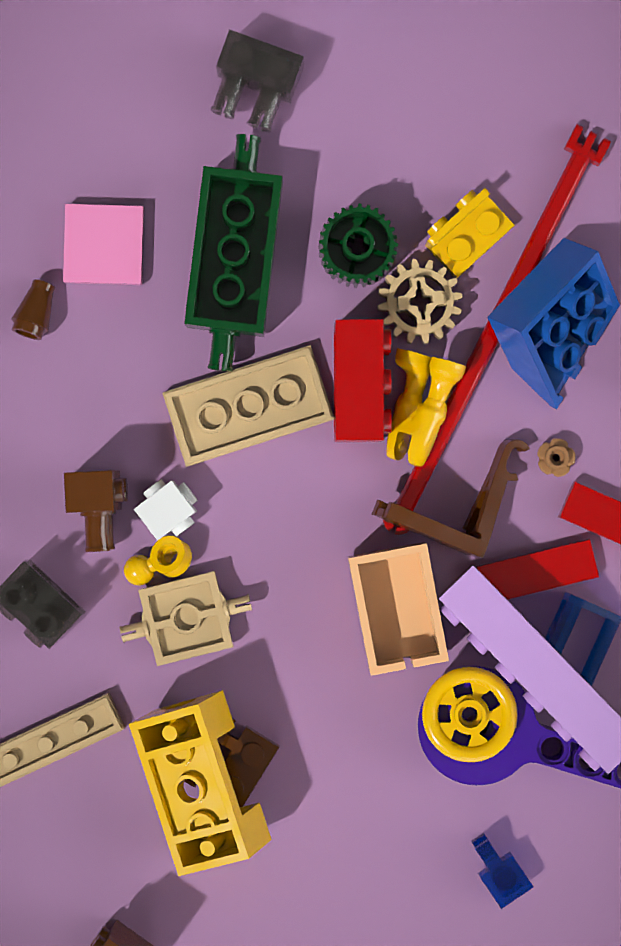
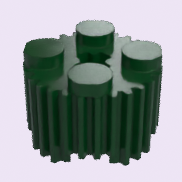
[318,203,398,288]

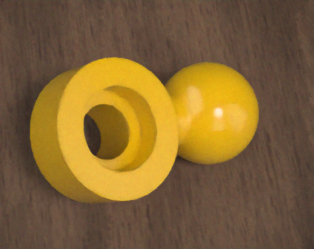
[124,536,192,586]

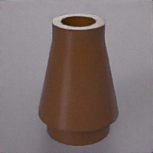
[11,279,55,340]

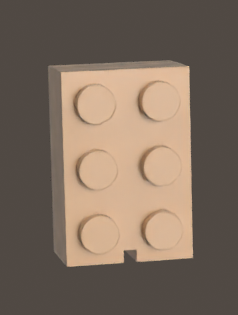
[347,542,449,676]

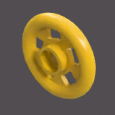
[422,667,518,762]

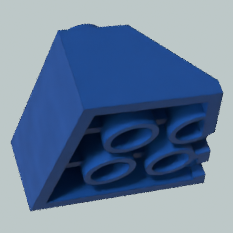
[487,238,620,410]

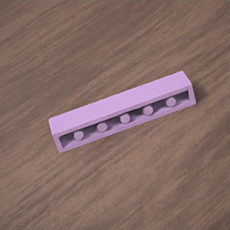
[439,565,621,774]

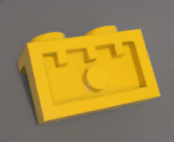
[425,188,515,279]

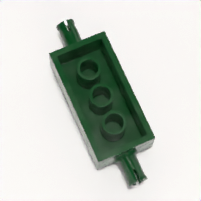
[184,134,283,372]

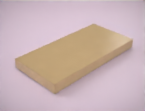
[162,345,334,467]

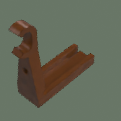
[372,439,530,558]

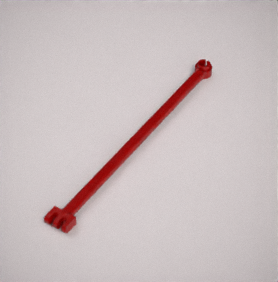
[383,124,611,535]

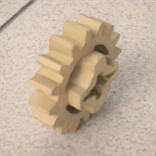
[377,259,463,345]

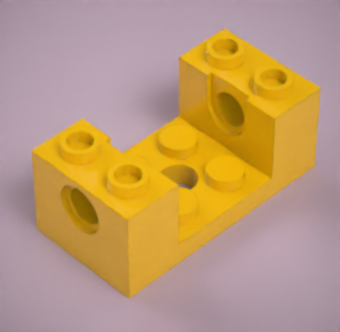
[129,690,272,876]

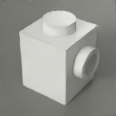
[134,479,198,541]

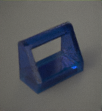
[545,592,621,687]

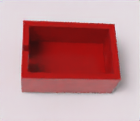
[334,319,392,442]

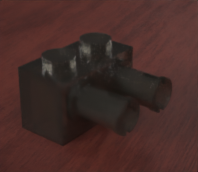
[210,29,304,133]
[0,559,86,649]

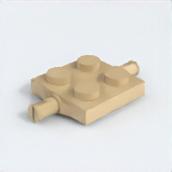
[119,571,253,666]

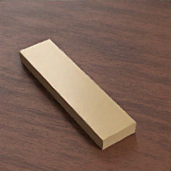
[0,693,125,787]

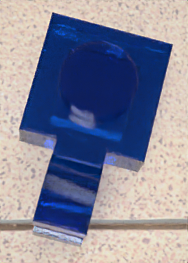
[471,833,534,909]

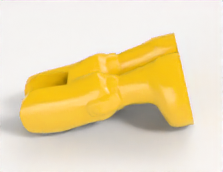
[386,348,466,467]

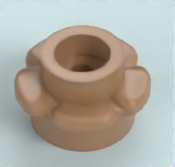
[537,438,576,477]

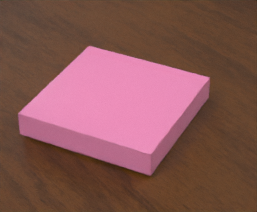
[63,204,144,285]

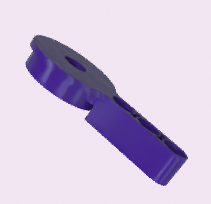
[418,666,621,789]

